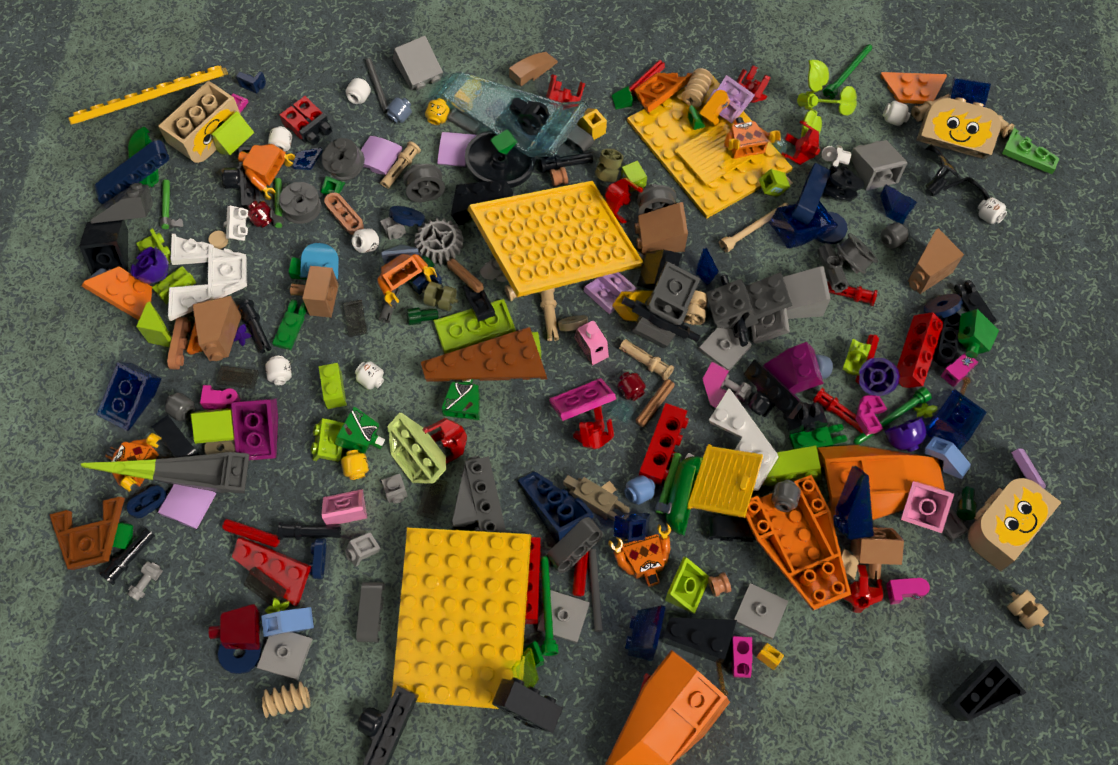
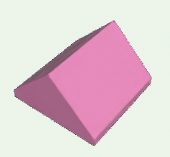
[901,481,954,533]
[322,489,367,525]

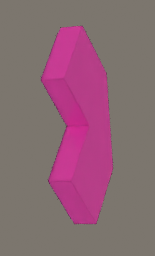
[703,362,737,408]
[856,395,887,435]

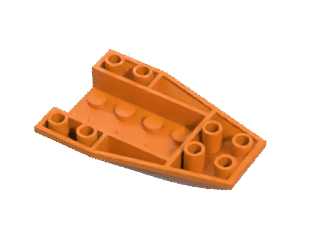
[817,445,945,524]
[745,475,851,611]
[605,650,730,765]

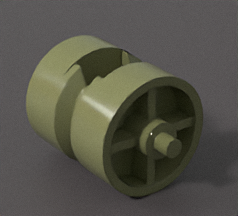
[595,148,623,182]
[422,281,458,311]

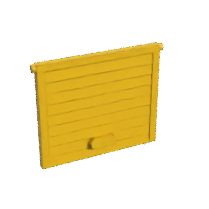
[674,122,753,186]
[687,444,763,518]

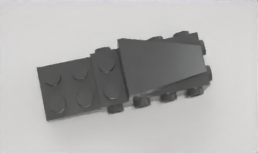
[452,456,506,533]

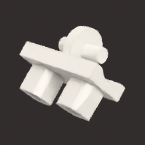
[822,145,851,166]
[224,206,248,241]

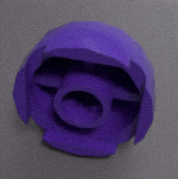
[130,247,169,284]
[859,358,900,396]
[884,417,926,452]

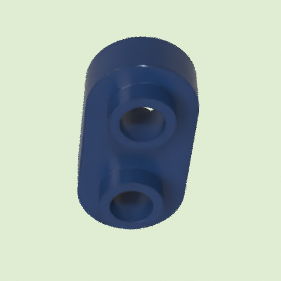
[127,486,167,518]
[309,538,327,579]

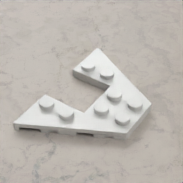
[168,234,247,321]
[686,388,778,491]

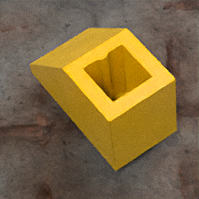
[572,108,607,140]
[612,290,653,321]

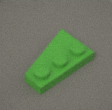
[1002,128,1060,174]

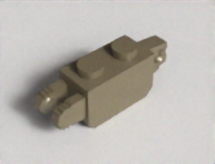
[563,475,630,524]

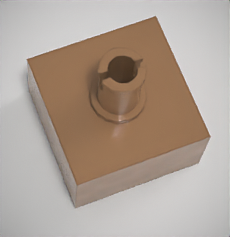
[290,266,339,318]
[851,527,904,579]

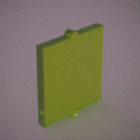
[512,648,539,688]

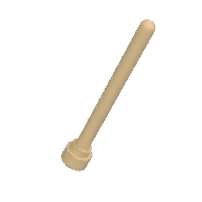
[719,203,789,253]

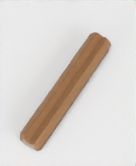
[447,258,484,293]
[636,379,675,427]

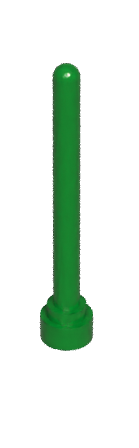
[823,44,872,100]
[854,387,932,445]
[540,556,559,656]

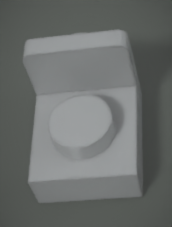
[380,217,406,240]
[381,474,408,504]
[345,532,381,567]

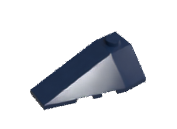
[518,472,594,543]

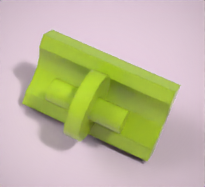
[842,339,871,376]

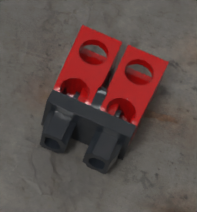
[280,96,332,145]

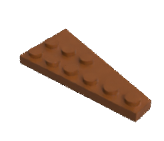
[421,327,547,382]

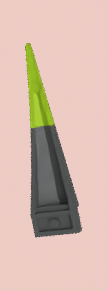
[81,452,250,494]

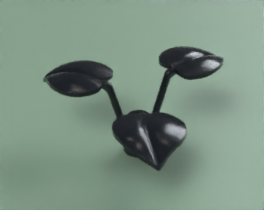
[925,144,989,200]

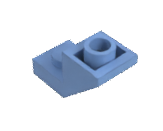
[925,436,971,479]
[261,607,314,637]

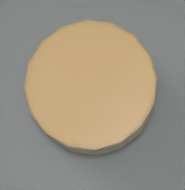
[209,231,228,249]

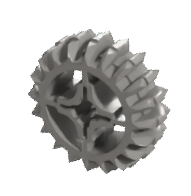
[414,218,464,265]

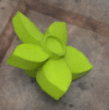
[913,403,937,418]
[265,598,289,614]

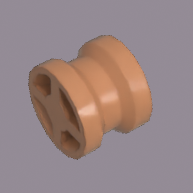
[550,167,568,187]
[708,572,731,597]

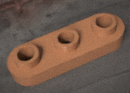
[324,193,364,235]
[167,317,191,370]

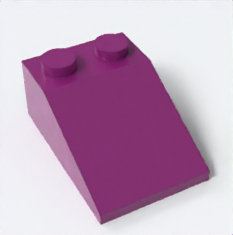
[764,342,824,394]
[231,398,278,460]

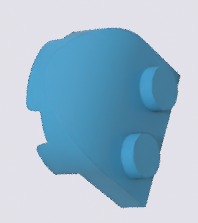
[300,243,339,280]

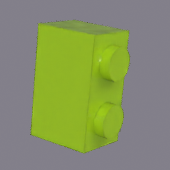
[319,363,347,409]

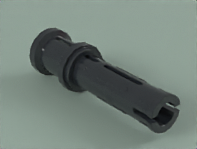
[539,152,593,173]
[237,300,272,354]
[278,522,341,540]
[99,528,155,585]

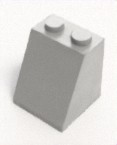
[393,36,443,90]
[851,140,907,191]
[783,266,830,319]

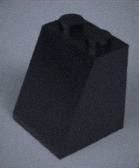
[79,220,128,276]

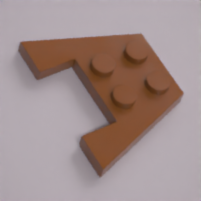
[49,496,125,570]

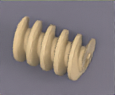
[682,68,713,108]
[262,681,310,718]

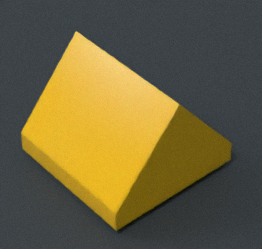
[756,643,784,670]

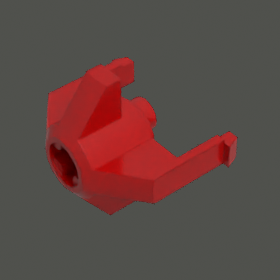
[736,65,770,103]
[546,74,585,112]
[781,120,821,165]
[605,178,643,223]
[573,406,614,449]
[422,418,467,463]
[843,565,883,613]

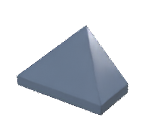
[382,245,420,263]

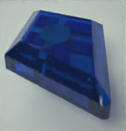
[293,147,323,170]
[695,248,719,285]

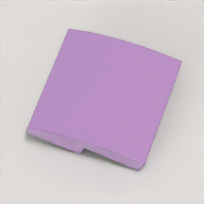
[705,75,755,123]
[437,132,477,167]
[361,136,403,175]
[583,272,637,314]
[1011,449,1046,488]
[158,484,216,529]

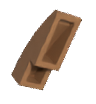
[509,52,558,87]

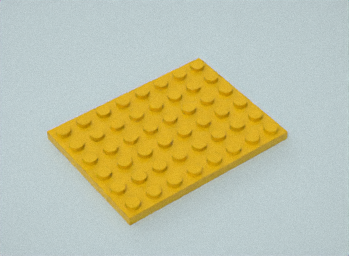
[627,75,793,219]
[468,181,644,297]
[391,528,531,709]

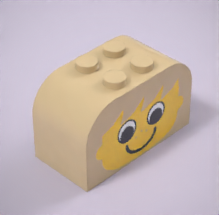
[158,80,241,163]
[916,98,1001,159]
[968,478,1061,572]

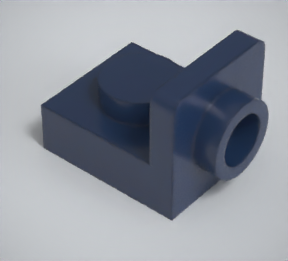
[236,71,266,94]
[412,272,442,295]

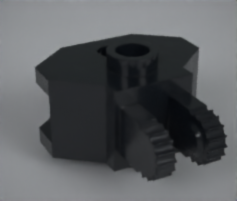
[509,97,550,135]
[824,165,865,201]
[783,402,828,434]

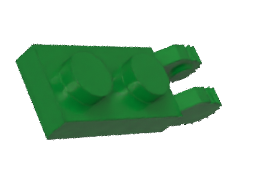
[272,300,307,350]
[789,424,848,449]

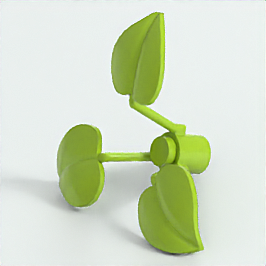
[797,60,857,137]

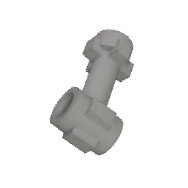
[721,375,752,402]
[127,562,163,601]

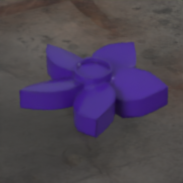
[233,324,252,347]

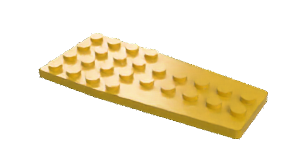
[68,66,228,125]

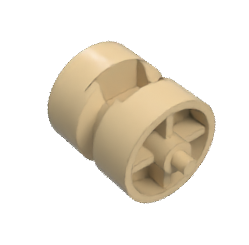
[683,290,708,325]
[1006,590,1049,630]

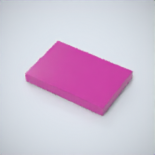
[549,378,616,421]

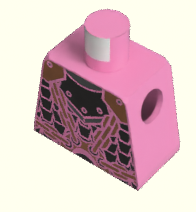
[574,321,609,366]

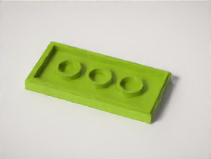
[433,299,516,354]

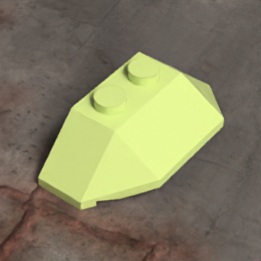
[387,413,446,484]

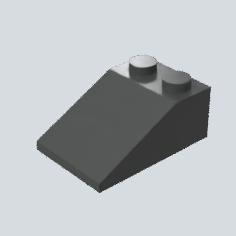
[91,183,153,223]

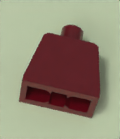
[209,604,260,650]

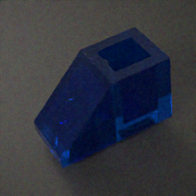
[880,184,917,224]
[614,513,650,542]

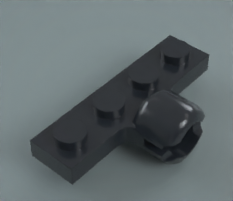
[221,147,260,209]
[743,359,804,419]
[357,686,419,765]

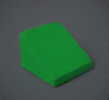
[612,86,633,109]
[688,105,705,130]
[491,129,517,155]
[321,176,345,195]
[289,257,307,280]
[112,522,133,549]
[523,641,544,670]

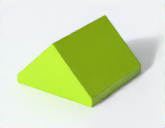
[212,111,254,155]
[136,302,172,347]
[191,408,234,444]
[665,557,710,614]

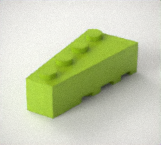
[761,446,822,486]

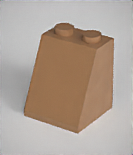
[635,202,688,255]
[908,228,964,294]
[193,296,241,361]

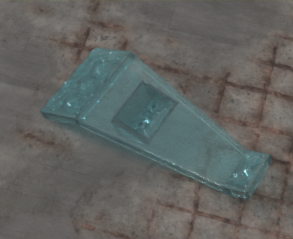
[433,72,589,157]

